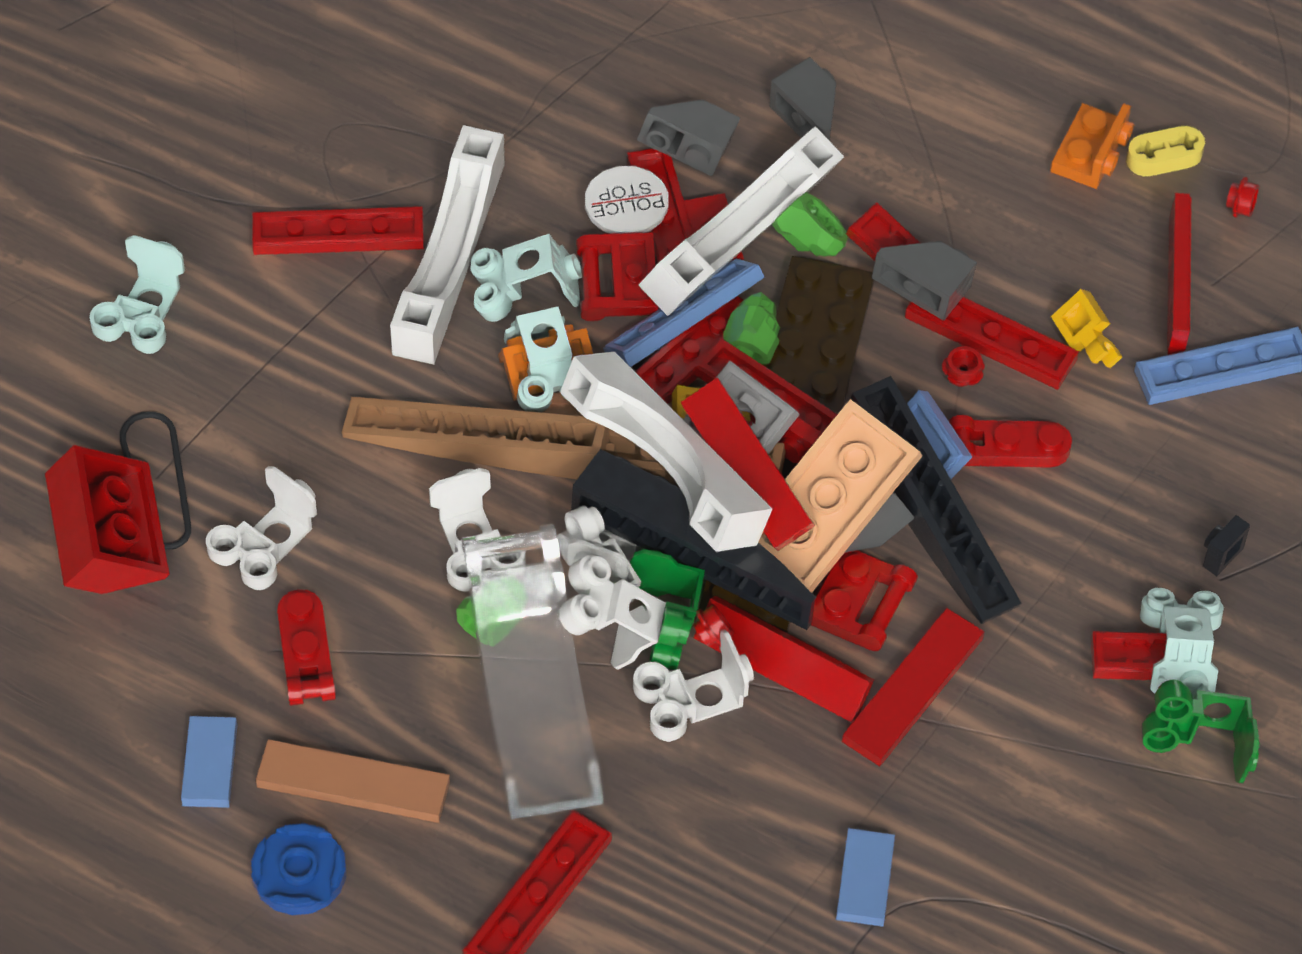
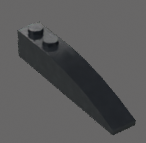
[850,376,1022,624]
[571,449,816,630]

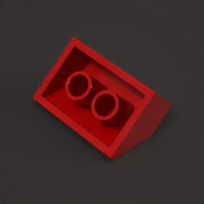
[45,445,170,594]

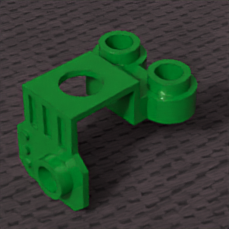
[630,549,705,671]
[1141,680,1260,783]

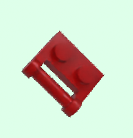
[576,233,659,321]
[811,550,918,651]

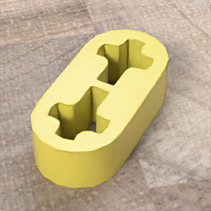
[1126,126,1205,176]

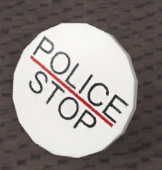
[585,166,668,234]

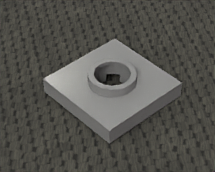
[683,361,800,454]

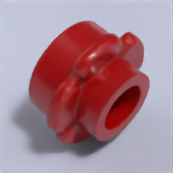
[1226,177,1259,218]
[942,346,985,387]
[693,604,734,647]

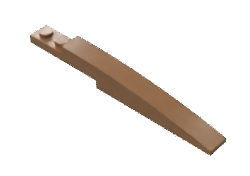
[342,397,786,488]

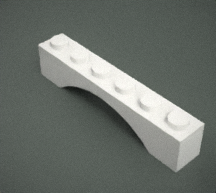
[390,125,504,365]
[639,126,844,316]
[560,352,772,552]

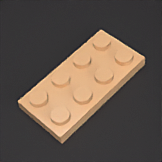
[759,399,922,593]

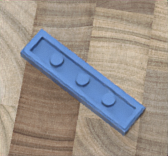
[603,259,765,367]
[1134,327,1302,405]

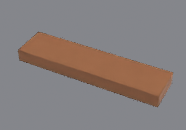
[256,739,450,823]

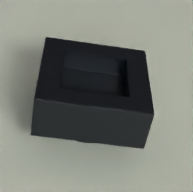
[1202,515,1250,577]

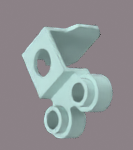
[471,234,582,322]
[90,235,185,354]
[504,306,573,412]
[1140,588,1224,699]

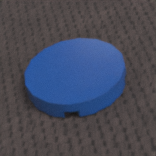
[251,823,346,915]

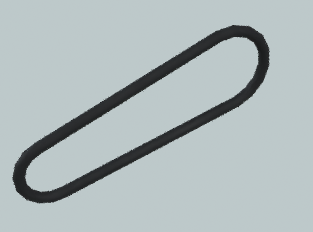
[120,412,191,550]

